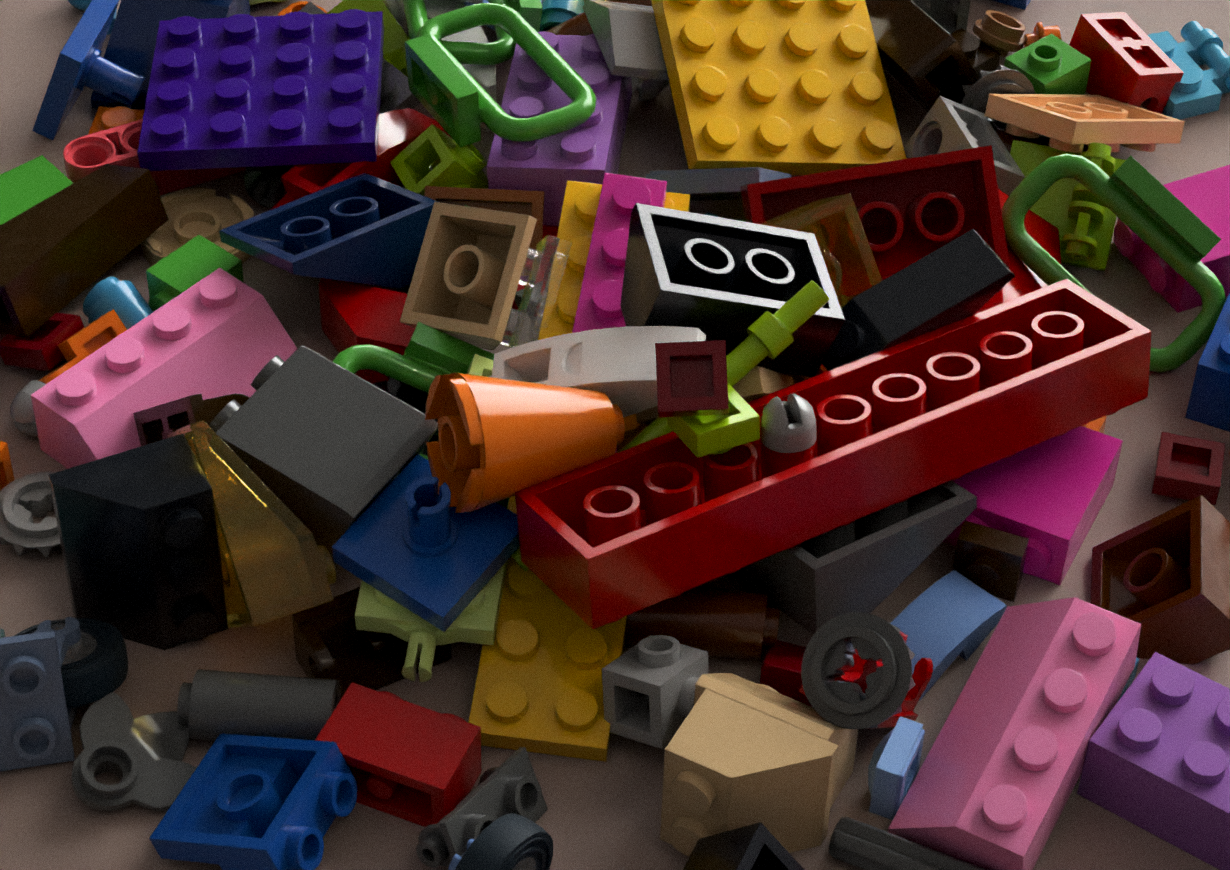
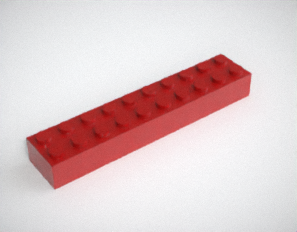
[515,279,1152,630]

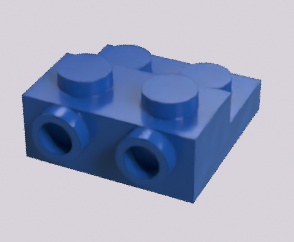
[149,733,357,870]

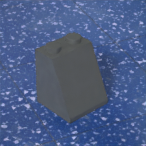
[204,345,438,563]

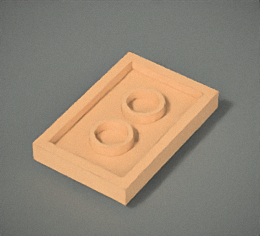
[985,94,1185,153]

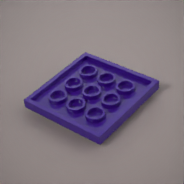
[137,9,384,171]

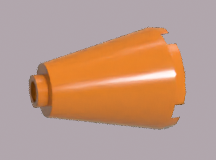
[425,372,625,513]

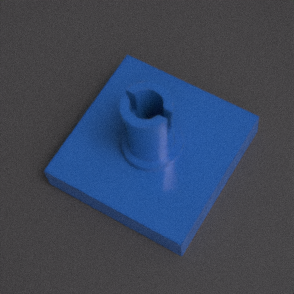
[32,0,146,140]
[332,454,520,632]

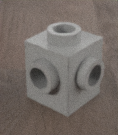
[602,635,709,749]

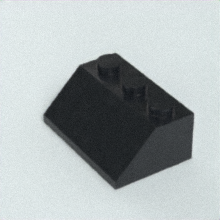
[620,203,845,377]
[49,433,229,650]

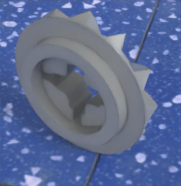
[0,471,61,558]

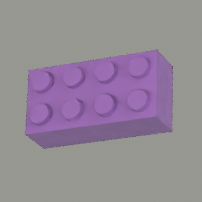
[486,31,632,226]
[1077,652,1230,870]

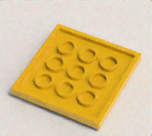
[651,0,907,175]

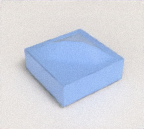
[868,716,925,820]

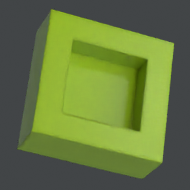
[667,383,760,458]

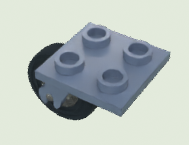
[0,617,128,771]

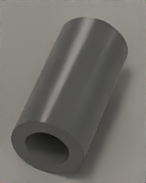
[177,669,341,741]

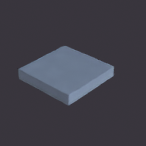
[646,167,792,201]

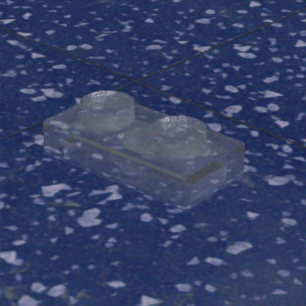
[500,235,572,349]

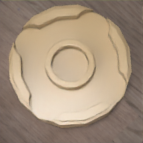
[140,187,254,266]

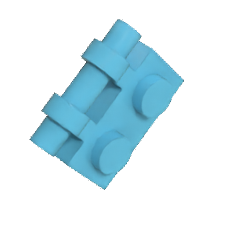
[1148,21,1230,120]

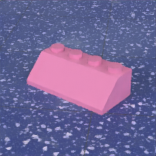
[31,268,297,469]
[888,597,1141,870]

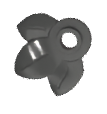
[71,692,196,811]

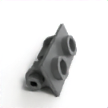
[416,747,548,868]

